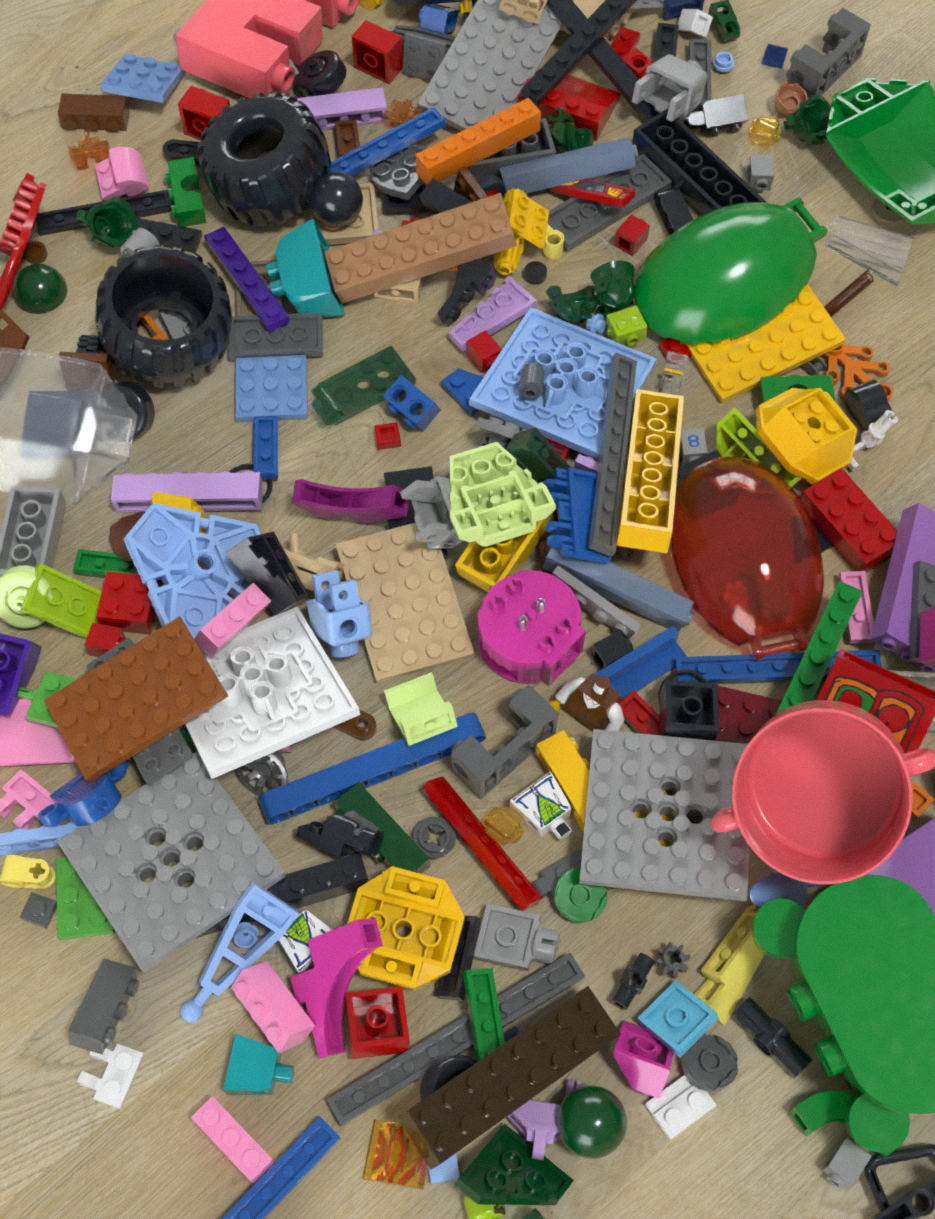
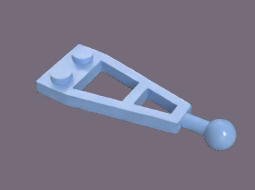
[180,882,299,1023]

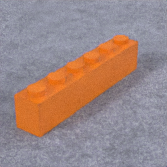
[416,98,541,185]

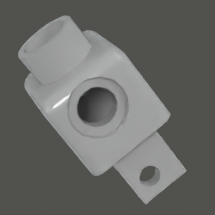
[632,54,707,122]

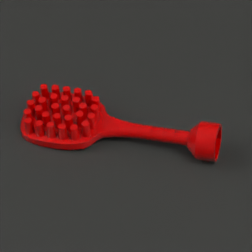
[0,180,47,310]

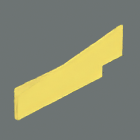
[694,904,764,1025]

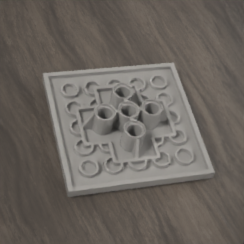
[579,729,749,901]
[57,751,286,974]

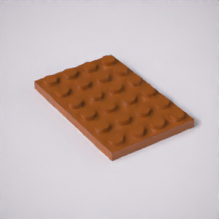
[44,616,229,783]

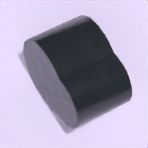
[845,379,892,431]

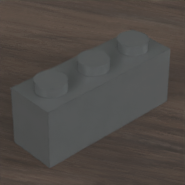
[68,958,139,1055]

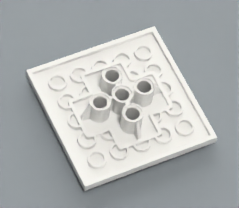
[184,607,360,779]

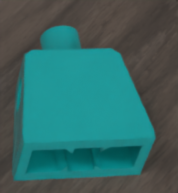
[223,1034,295,1095]

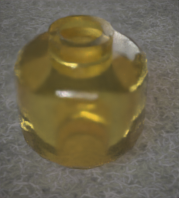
[748,115,783,147]
[484,805,525,846]

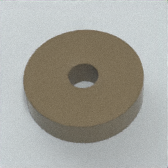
[871,198,905,227]

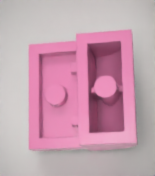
[95,147,149,201]

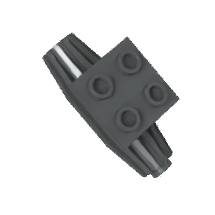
[390,25,456,81]

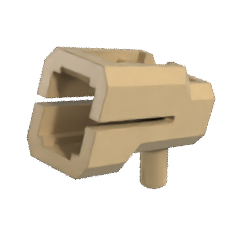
[284,533,345,591]

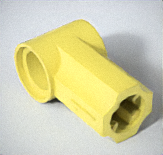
[543,224,564,260]

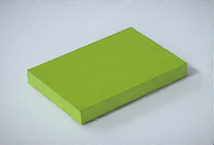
[20,563,102,639]

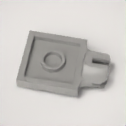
[474,903,560,971]

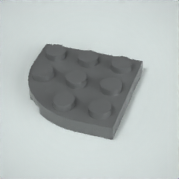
[369,143,429,200]

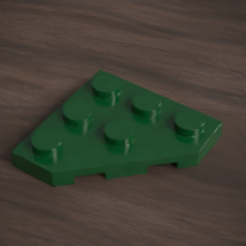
[454,1124,574,1205]

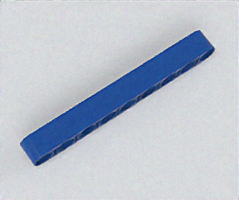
[258,712,487,824]

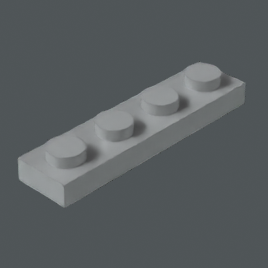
[551,566,641,640]

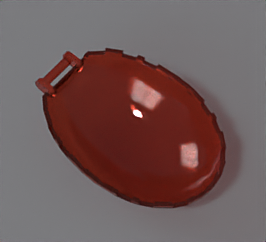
[669,456,824,660]

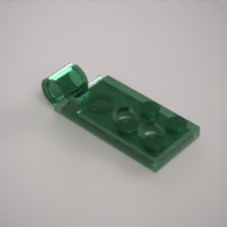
[311,345,416,426]

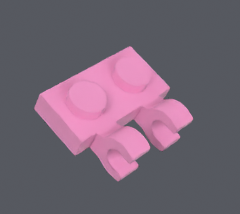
[0,769,54,830]

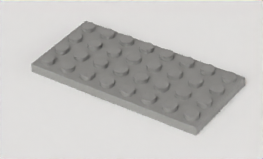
[417,0,563,131]

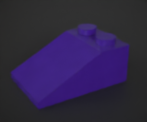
[0,633,42,717]

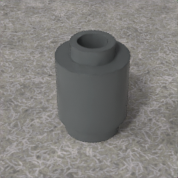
[519,363,544,399]

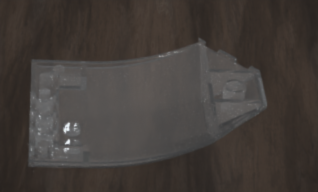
[0,347,137,505]

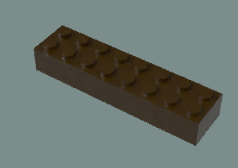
[398,986,621,1170]

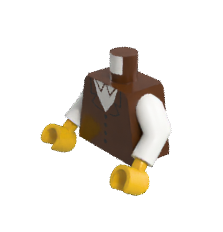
[548,674,624,731]

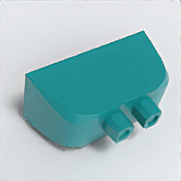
[266,219,345,317]

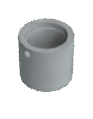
[120,228,160,257]

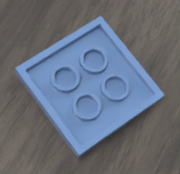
[101,54,185,103]
[236,355,308,423]

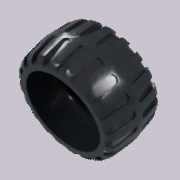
[198,92,331,226]
[95,245,232,388]

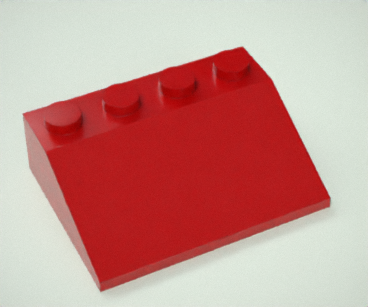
[518,68,621,141]

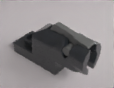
[296,810,384,858]

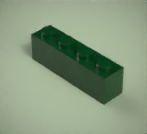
[334,782,430,874]

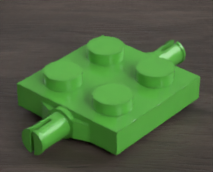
[18,671,77,728]

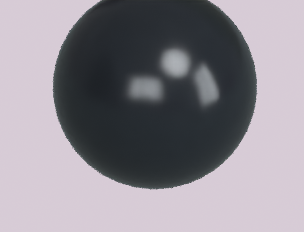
[310,172,363,227]

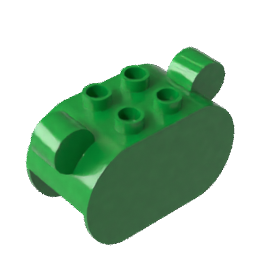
[752,875,935,1153]

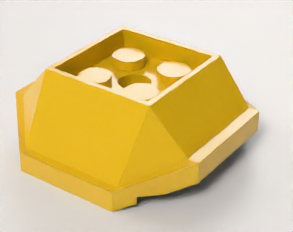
[755,388,857,485]
[347,866,465,990]

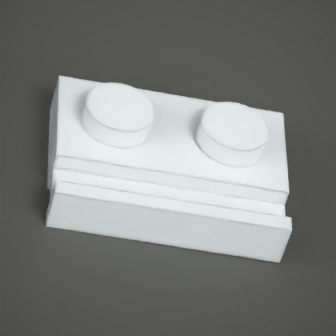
[645,1075,717,1141]

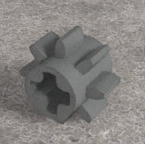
[655,942,690,979]

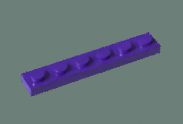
[204,227,290,332]

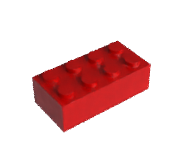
[798,467,898,573]

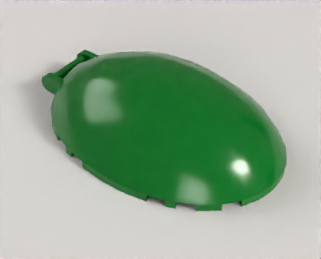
[635,197,828,345]

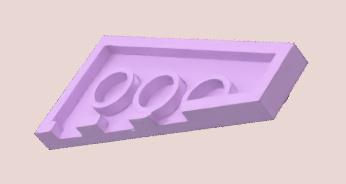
[449,276,537,352]

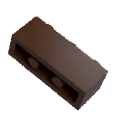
[58,93,130,131]

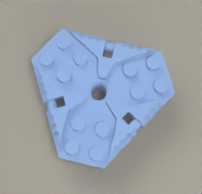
[123,503,261,639]

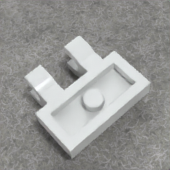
[77,1043,144,1110]

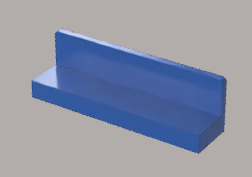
[595,626,687,702]

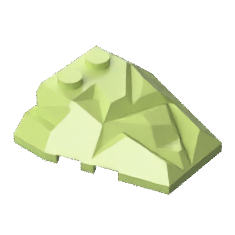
[450,442,556,547]

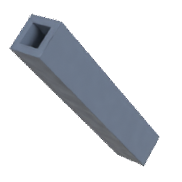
[499,137,638,193]
[542,547,694,632]

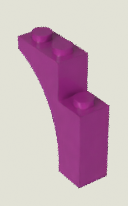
[291,479,409,525]

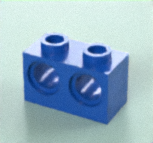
[419,4,459,34]
[383,375,441,432]

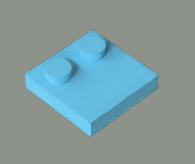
[637,980,719,1058]

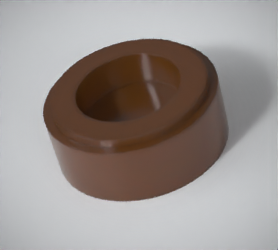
[24,241,48,264]

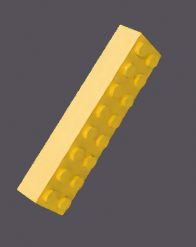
[617,389,684,553]

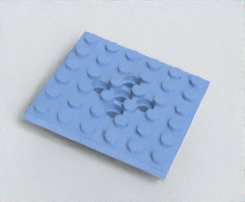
[469,307,657,460]

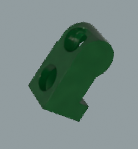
[708,0,740,42]

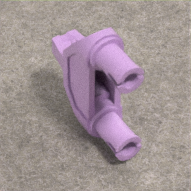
[507,1080,584,1160]

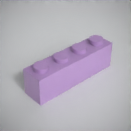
[297,87,387,131]

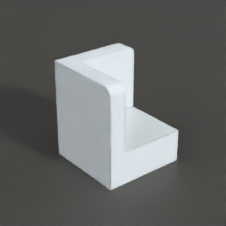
[677,9,713,38]

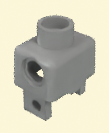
[400,476,463,549]

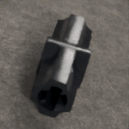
[732,997,812,1078]

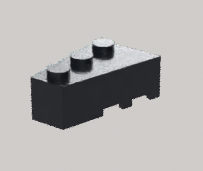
[225,531,310,615]

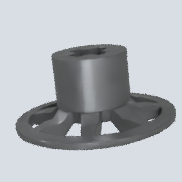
[236,751,288,796]

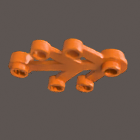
[823,345,893,402]

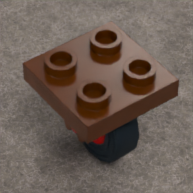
[453,167,506,202]

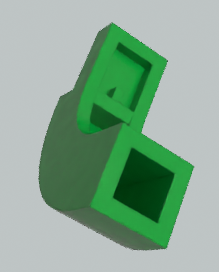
[789,1091,895,1159]

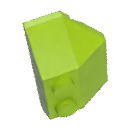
[716,407,802,495]

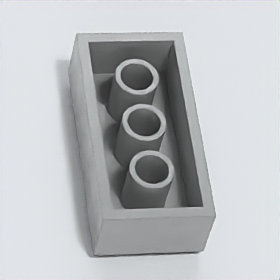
[0,485,67,577]

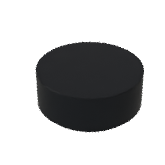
[524,261,547,284]

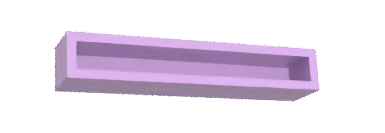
[111,471,263,512]

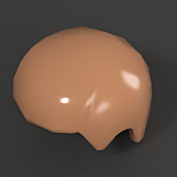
[775,81,808,115]

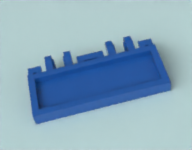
[543,467,611,564]

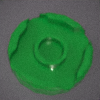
[553,868,608,923]

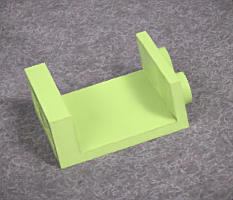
[384,672,458,746]

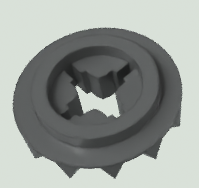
[413,817,456,860]

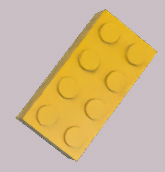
[455,513,553,592]

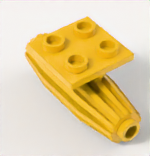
[493,188,549,275]

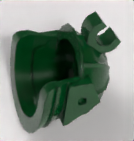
[783,93,831,146]
[549,106,594,153]
[76,197,138,248]
[590,260,636,318]
[546,285,598,325]

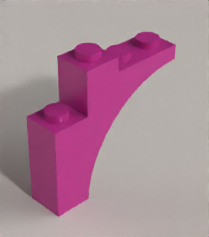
[290,918,383,1058]

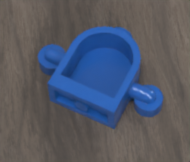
[38,760,129,827]

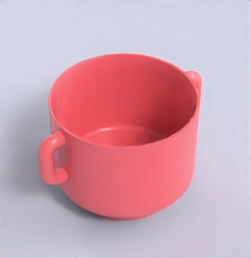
[710,700,935,884]

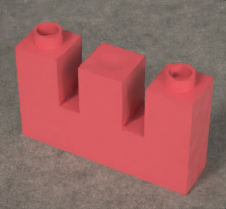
[175,0,359,98]

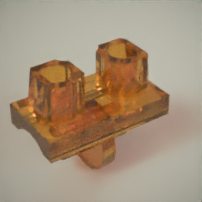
[384,99,424,127]
[68,131,111,170]

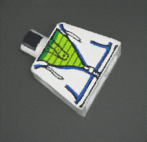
[509,772,572,841]
[278,910,332,974]

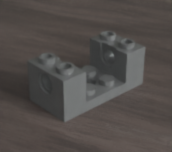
[786,8,871,100]
[452,685,559,800]

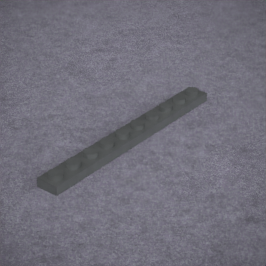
[588,352,637,556]
[326,953,585,1127]

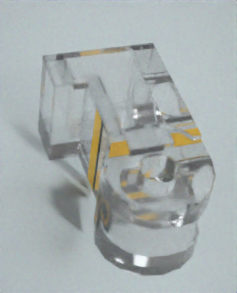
[658,351,689,395]

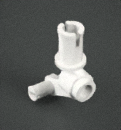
[848,410,898,472]

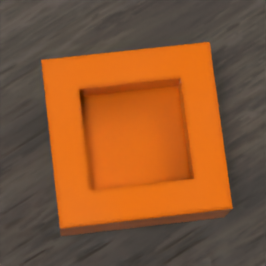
[911,782,935,821]

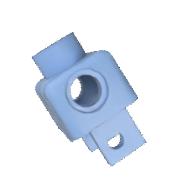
[307,570,372,658]

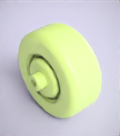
[0,565,53,628]

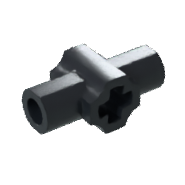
[612,953,655,1010]

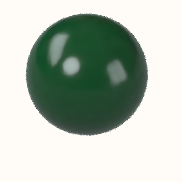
[12,264,68,314]
[557,1085,627,1159]

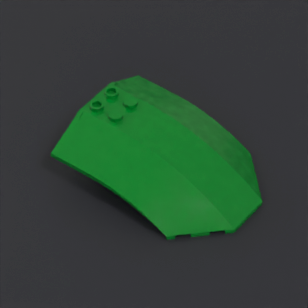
[826,78,935,225]

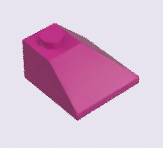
[613,1020,674,1098]

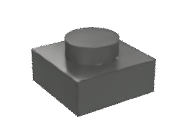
[20,892,57,929]

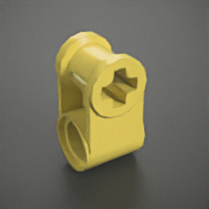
[0,855,56,890]

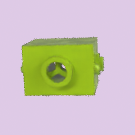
[605,305,648,347]

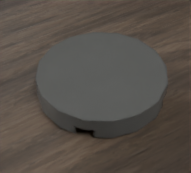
[681,1034,738,1092]

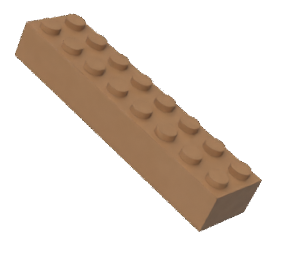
[324,193,517,304]

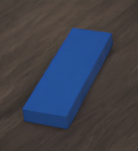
[253,416,278,480]

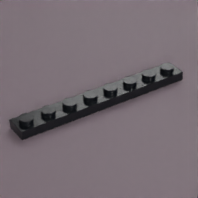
[521,0,637,106]

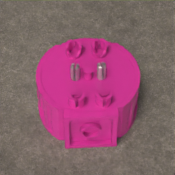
[477,570,586,686]

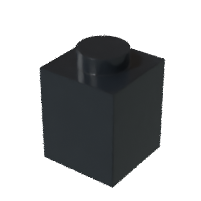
[591,630,633,670]

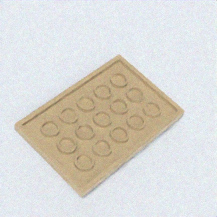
[336,523,475,684]

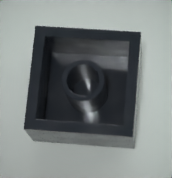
[659,680,720,741]

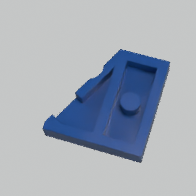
[441,368,484,416]

